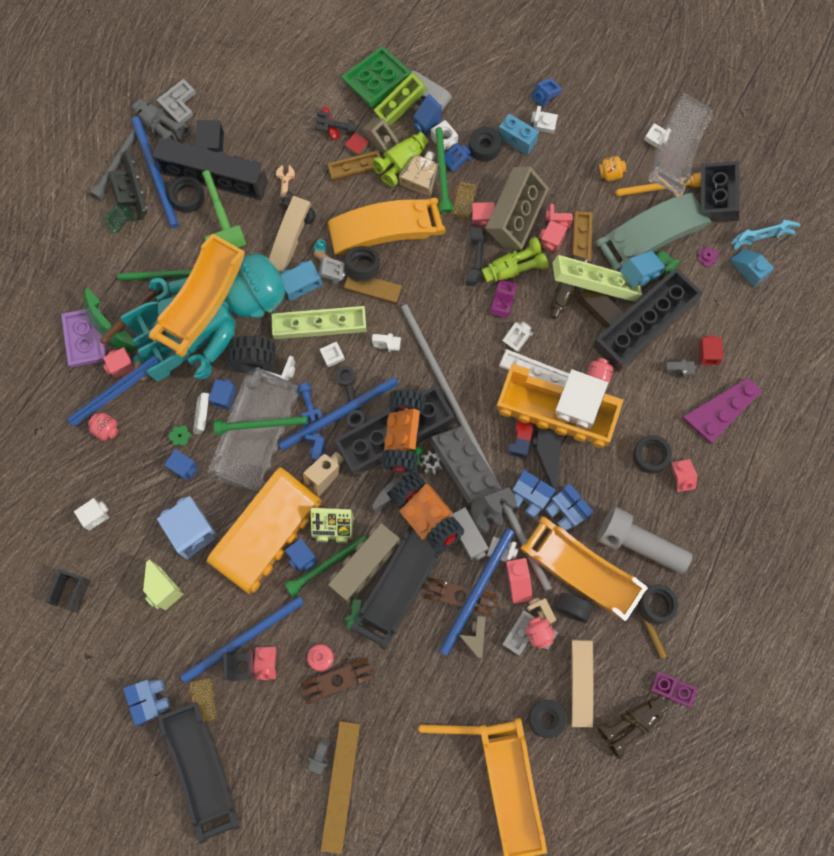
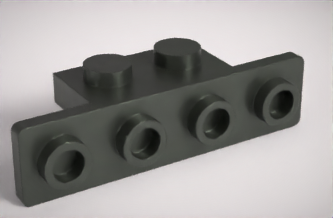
[109,150,147,220]

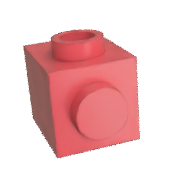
[472,202,495,229]
[539,220,567,253]
[103,347,135,379]

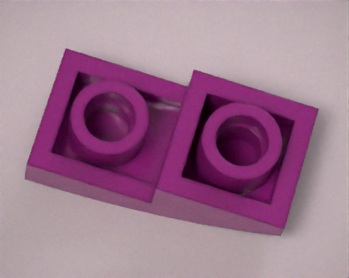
[651,671,698,708]

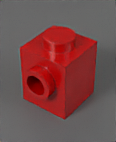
[698,335,723,365]

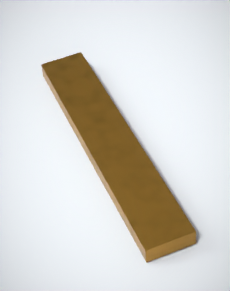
[321,721,360,854]

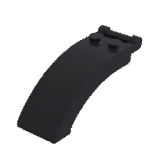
[350,525,441,650]
[158,702,241,844]

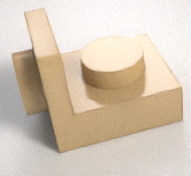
[526,597,556,624]

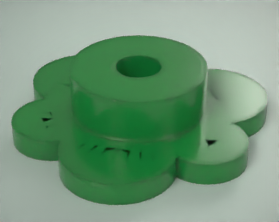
[168,425,191,446]

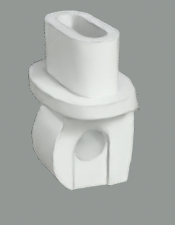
[372,333,401,353]

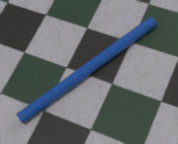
[131,117,179,228]
[278,376,399,451]
[439,528,515,656]
[180,595,305,684]

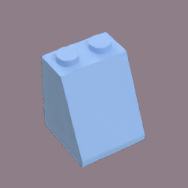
[157,496,219,559]

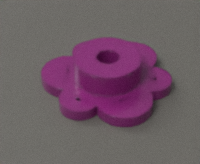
[698,247,718,267]

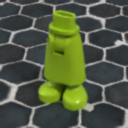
[371,132,429,187]

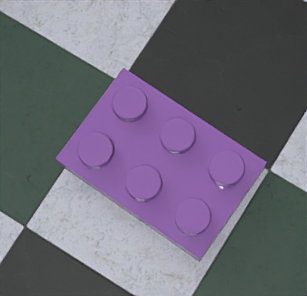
[61,308,107,368]

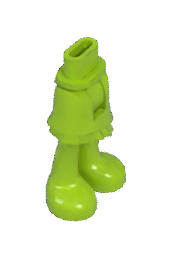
[481,237,549,282]

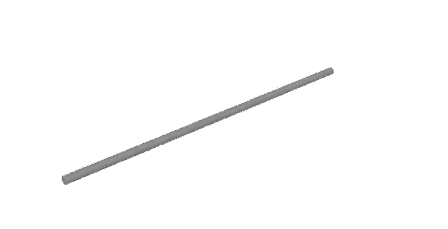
[401,304,552,592]

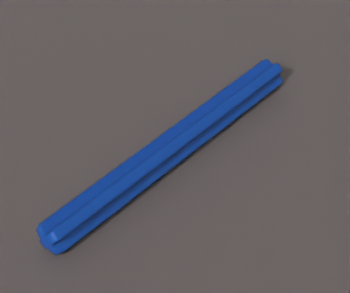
[68,356,161,426]

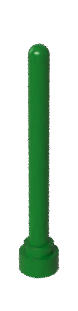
[435,127,453,213]
[117,267,194,281]
[214,416,308,436]
[284,536,368,597]

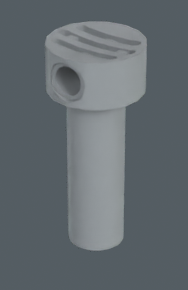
[597,506,693,575]

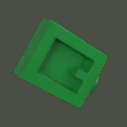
[656,250,680,279]

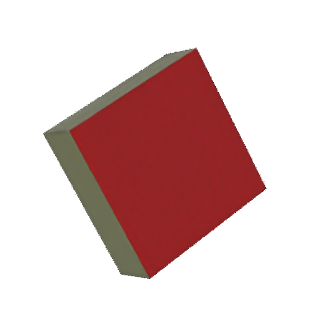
[345,132,370,156]

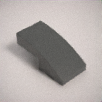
[372,477,401,514]

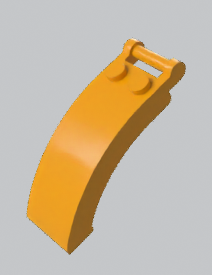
[327,198,446,255]
[149,234,245,357]
[520,516,647,621]
[479,718,547,856]

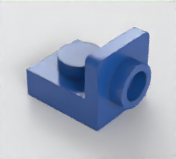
[531,78,562,108]
[445,143,473,172]
[305,433,326,463]

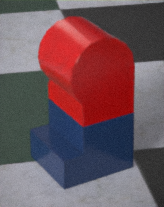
[507,421,533,459]

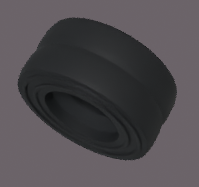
[469,127,501,162]
[554,593,594,623]
[529,700,567,738]

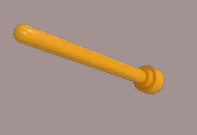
[615,173,701,196]
[418,725,517,736]

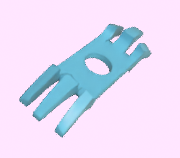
[731,220,800,251]

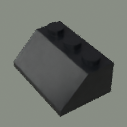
[701,161,740,222]

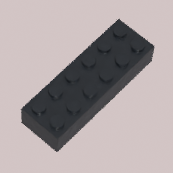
[152,138,268,201]
[593,268,703,372]
[334,385,455,478]

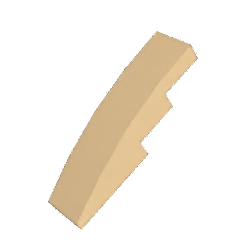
[269,196,311,273]
[571,639,593,727]

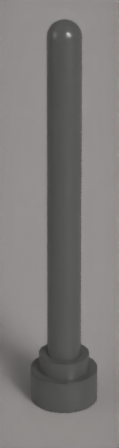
[88,128,137,201]

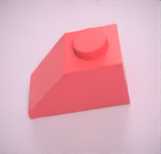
[505,558,533,604]

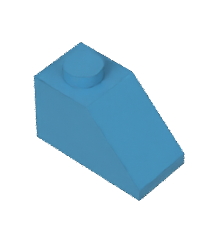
[730,249,774,287]

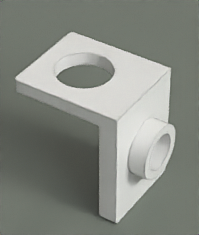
[263,356,295,385]

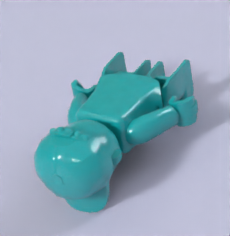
[120,253,285,382]

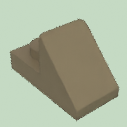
[459,616,486,659]

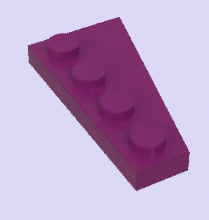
[682,378,763,445]

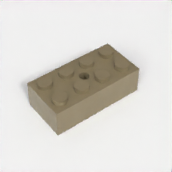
[485,166,549,250]
[328,523,400,605]

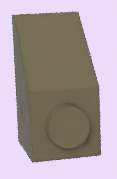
[362,118,400,154]

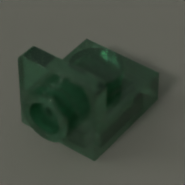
[103,204,136,233]

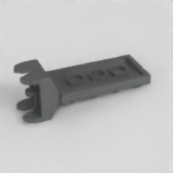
[429,427,517,533]

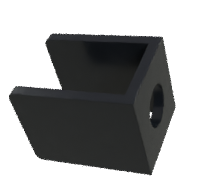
[195,120,225,152]
[46,569,91,613]
[223,650,256,681]

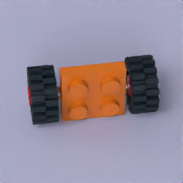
[381,389,425,473]
[390,473,464,553]

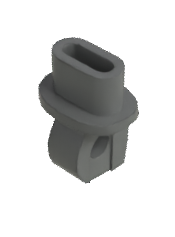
[666,358,695,378]
[307,739,330,774]

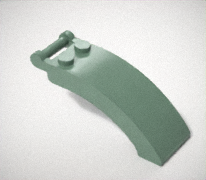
[595,193,712,272]

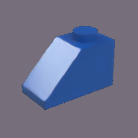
[413,94,442,137]

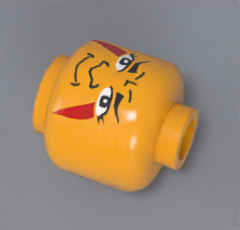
[599,156,626,182]

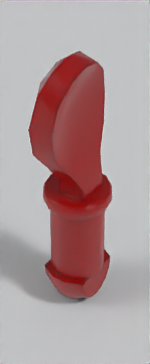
[321,107,339,140]

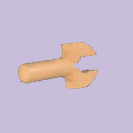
[276,165,295,198]

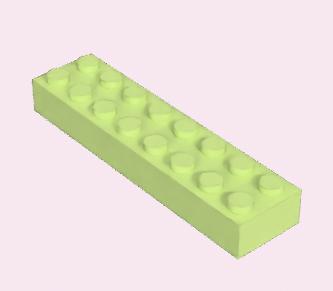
[552,255,642,302]
[272,306,367,339]

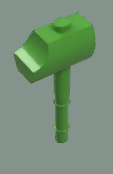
[202,170,247,248]

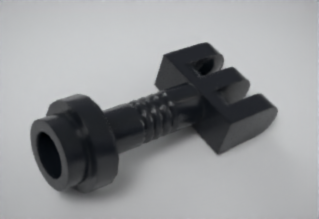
[315,111,355,135]

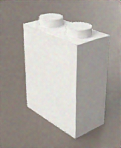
[554,369,608,430]

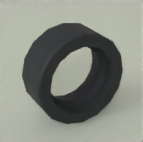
[169,176,205,213]
[345,246,380,281]
[633,435,672,474]
[637,584,678,625]

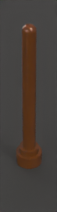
[100,289,163,344]

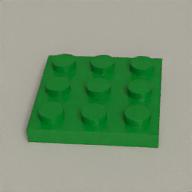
[341,46,412,108]

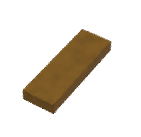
[327,150,381,182]
[572,211,593,262]
[344,276,402,305]

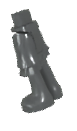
[132,99,190,142]

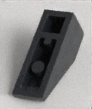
[532,430,561,493]

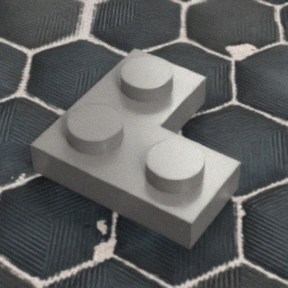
[157,79,196,123]
[502,611,558,656]

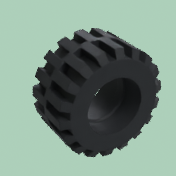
[227,336,276,374]

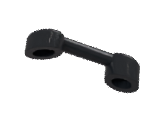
[465,225,485,286]
[336,366,367,429]

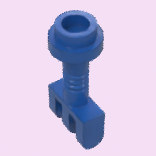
[297,383,322,427]

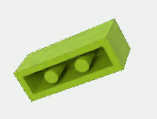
[374,72,429,126]

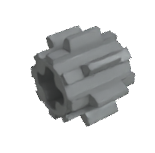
[420,450,442,475]

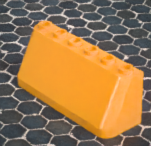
[497,363,623,448]
[206,467,321,594]

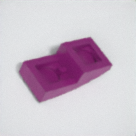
[490,280,518,318]

